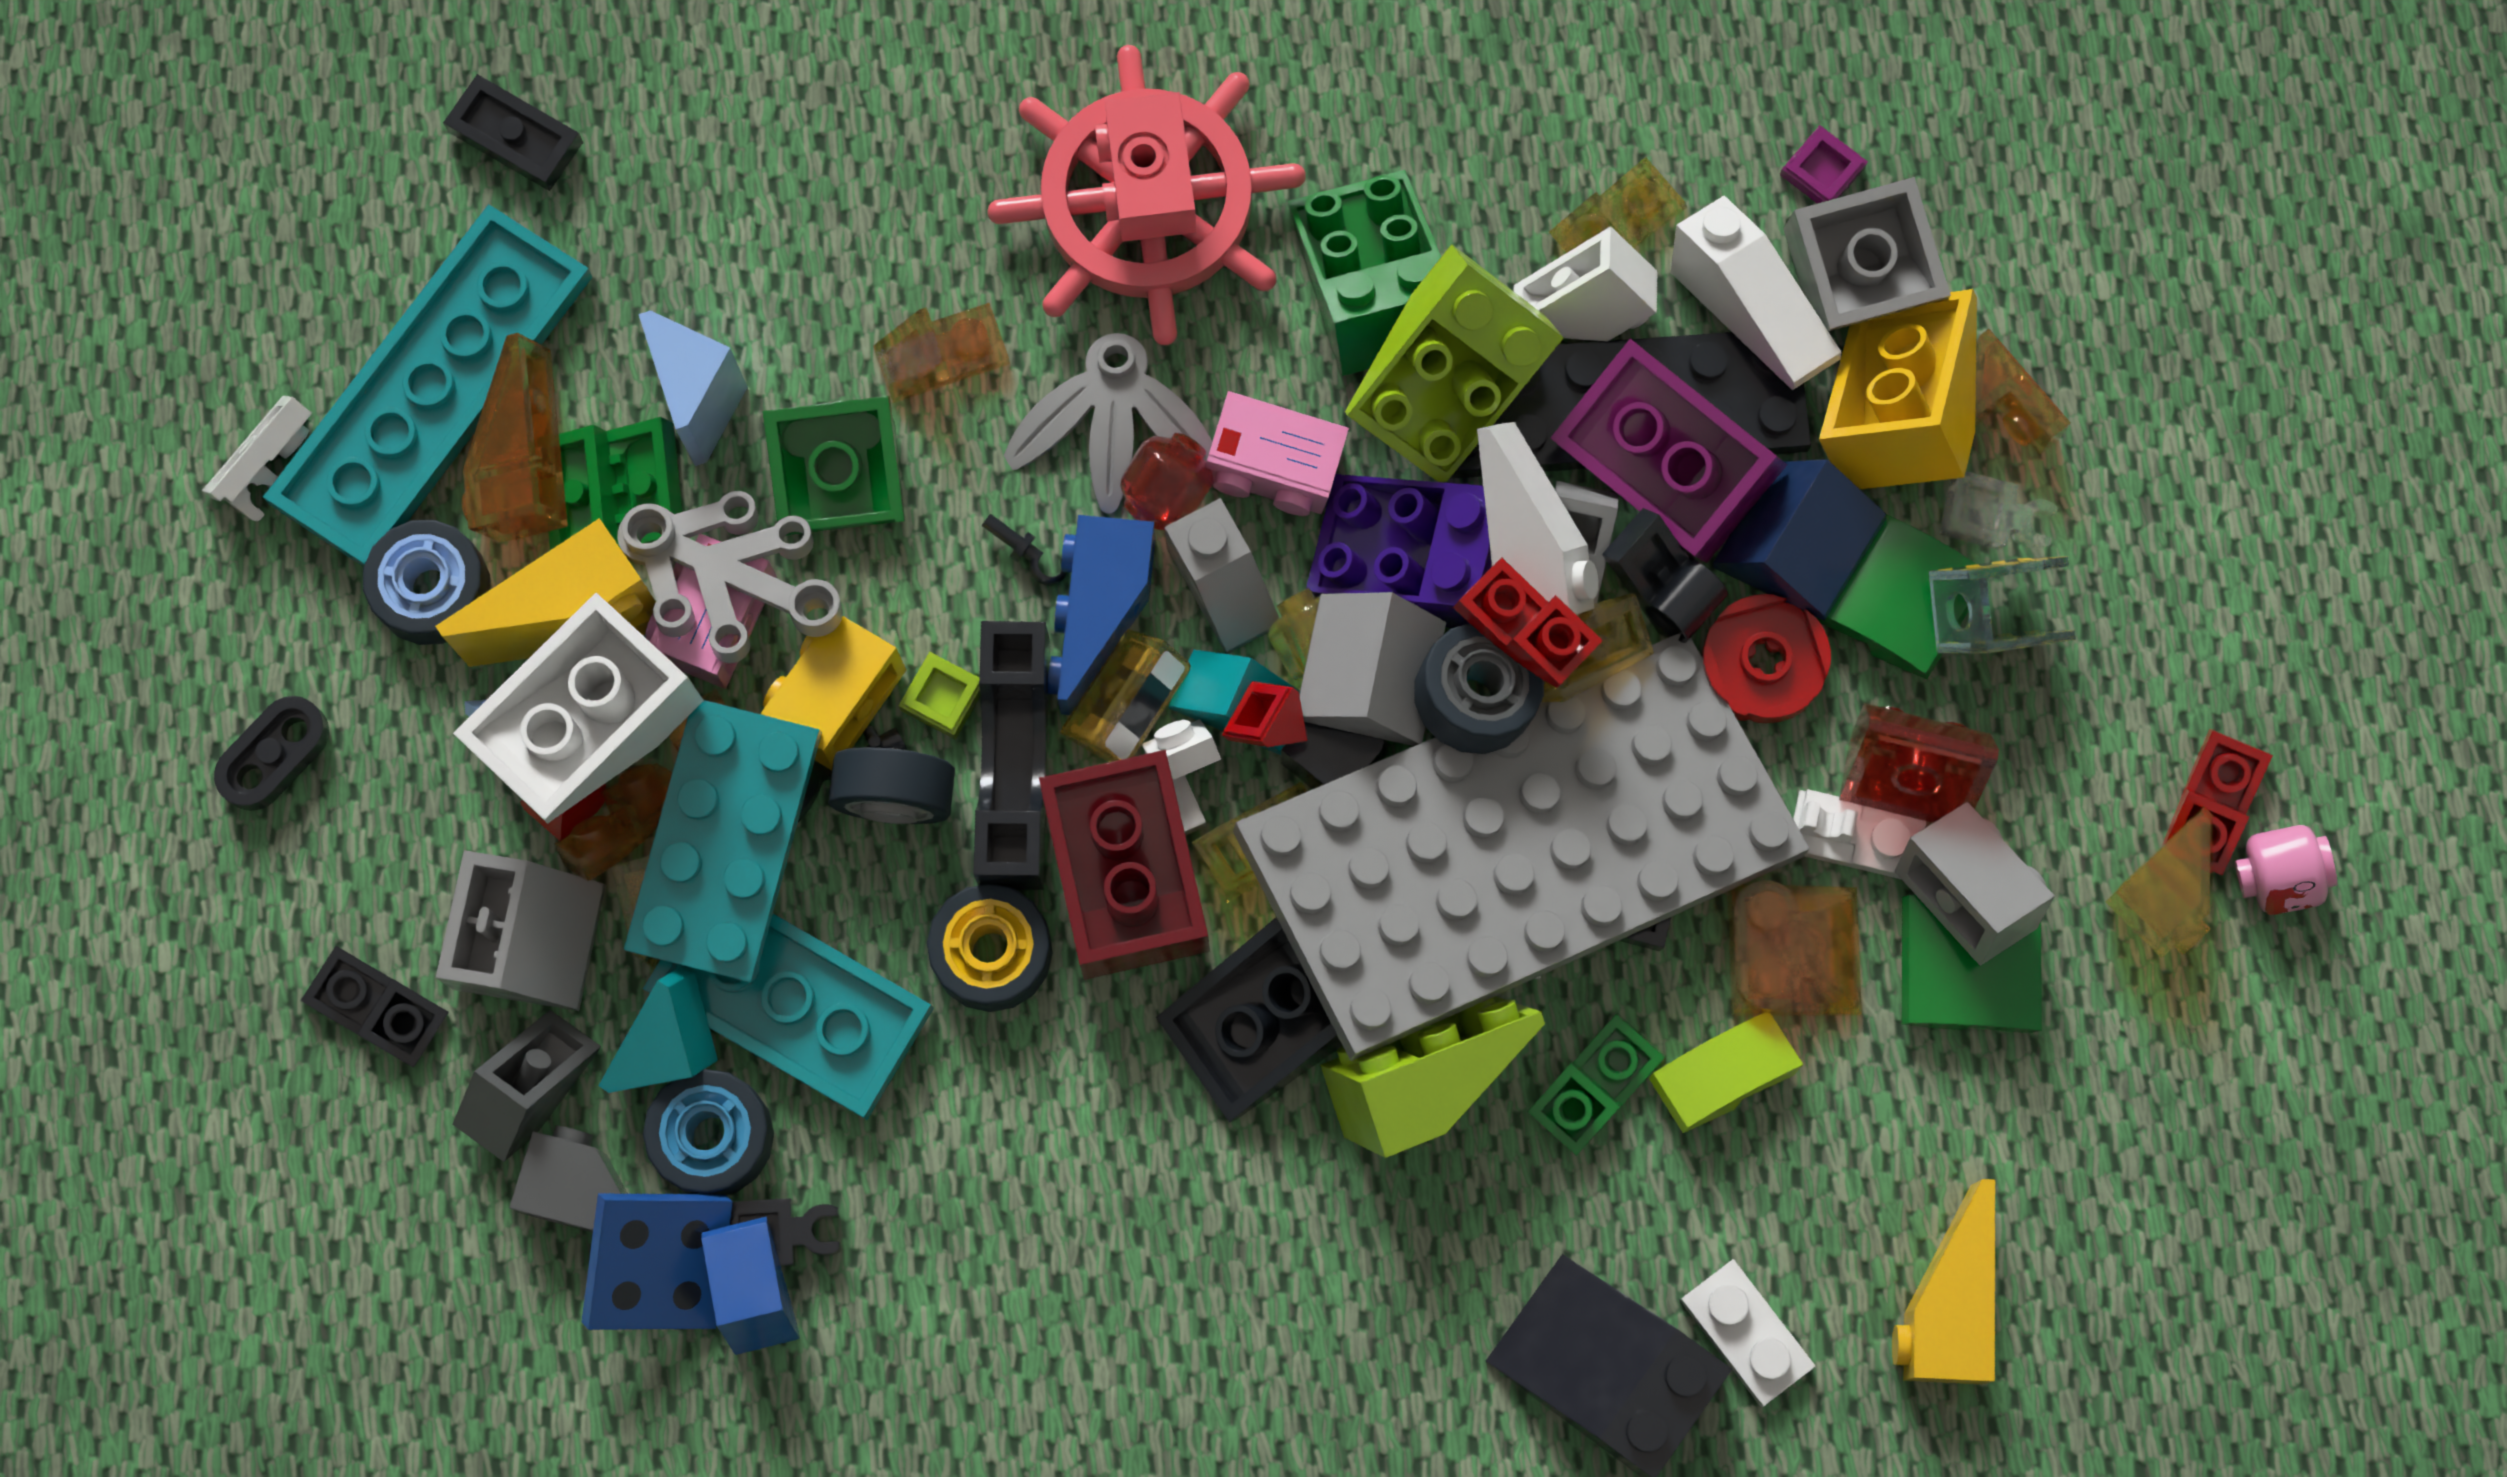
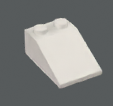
[453,593,704,824]

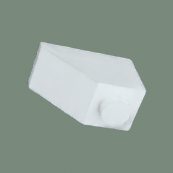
[1514,226,1657,342]

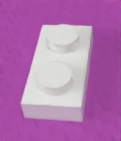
[1679,1259,1815,1407]

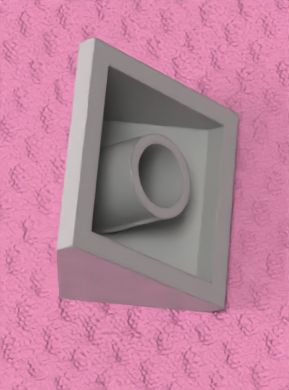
[1299,592,1446,746]

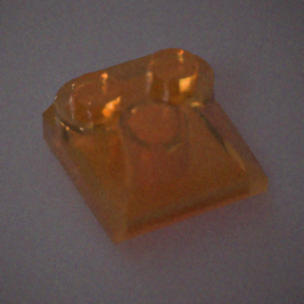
[1728,880,1862,1016]

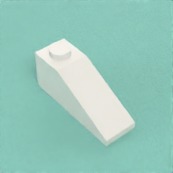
[1670,196,1841,390]
[1477,422,1598,615]

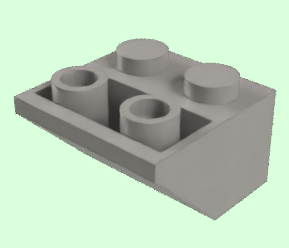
[436,850,606,1011]

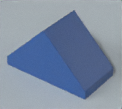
[701,1216,800,1355]

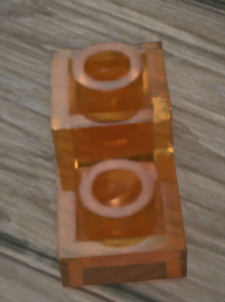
[554,763,673,881]

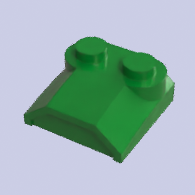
[762,396,905,536]

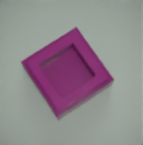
[1780,125,1868,204]

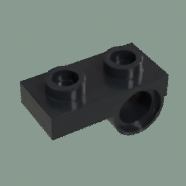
[1602,508,1728,643]

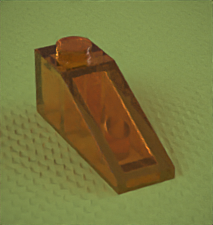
[462,333,568,542]

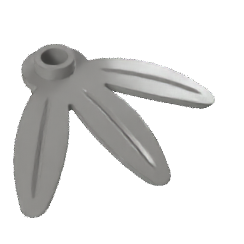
[1004,333,1212,514]

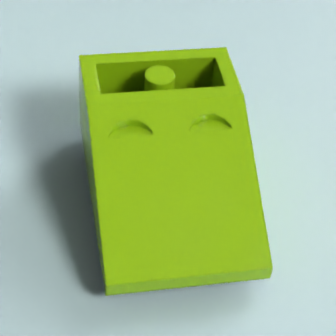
[1345,244,1564,483]
[1320,996,1545,1158]

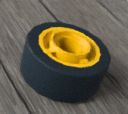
[927,883,1053,1012]

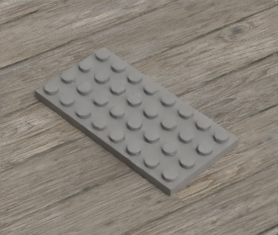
[1233,634,1810,1061]

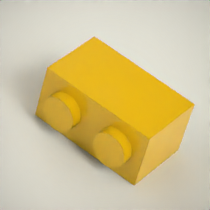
[761,616,907,770]

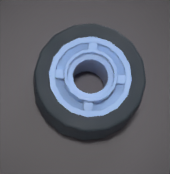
[363,520,490,645]

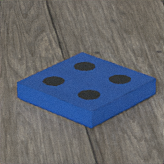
[581,1193,733,1330]

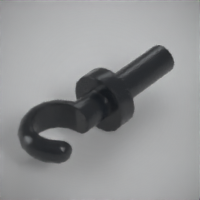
[982,514,1067,585]

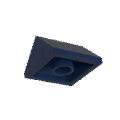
[1713,459,1886,621]

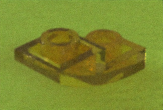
[1549,157,1687,253]

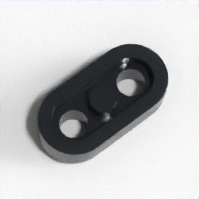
[214,696,329,811]

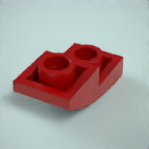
[1453,557,1603,688]
[2161,729,2273,876]

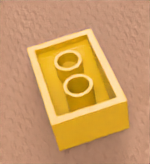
[1819,289,1977,489]
[435,518,656,667]

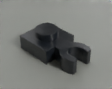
[729,1198,841,1267]

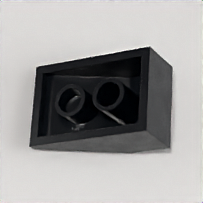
[1156,917,1343,1122]
[1485,1254,1732,1477]

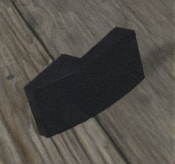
[300,946,449,1068]

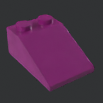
[1550,339,1787,563]

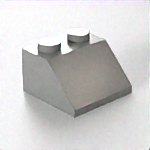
[1783,177,1951,332]

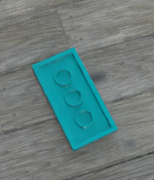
[624,700,822,984]
[643,914,934,1120]

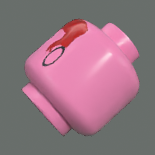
[2235,825,2337,915]

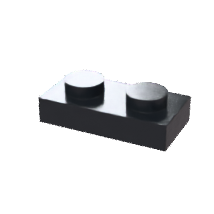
[443,74,583,191]

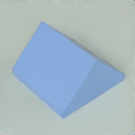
[638,310,748,466]

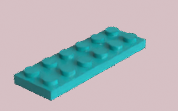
[263,204,592,567]

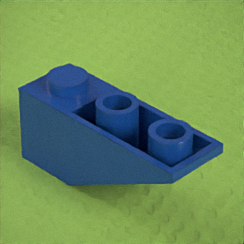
[1047,515,1156,715]

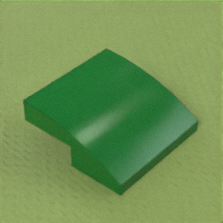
[540,417,683,550]
[1816,514,1989,679]
[1901,895,2042,1033]

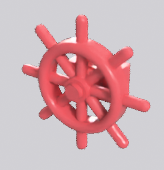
[987,45,1306,346]

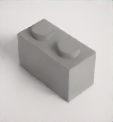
[1894,802,2055,966]

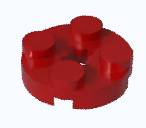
[1701,594,1831,724]

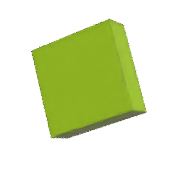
[898,651,980,740]

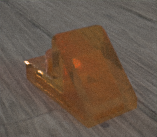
[873,303,1010,403]
[1975,329,2071,455]

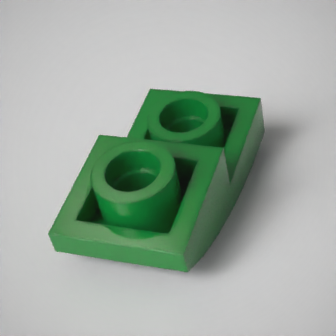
[1528,1013,1666,1156]

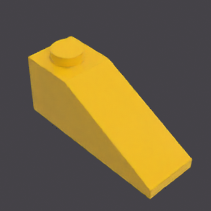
[1892,1179,1995,1385]

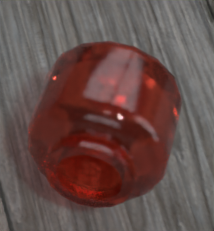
[1120,433,1213,530]

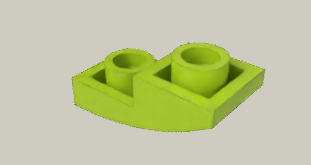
[1649,1011,1804,1133]

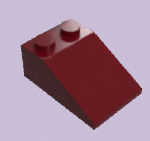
[1039,750,1210,980]

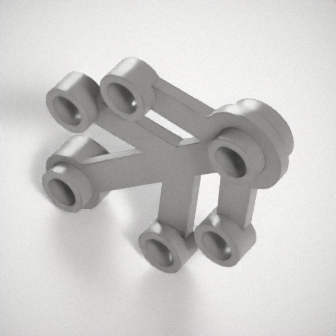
[618,491,843,663]

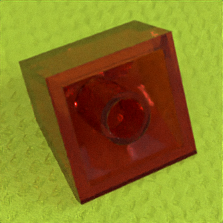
[1839,703,1999,823]

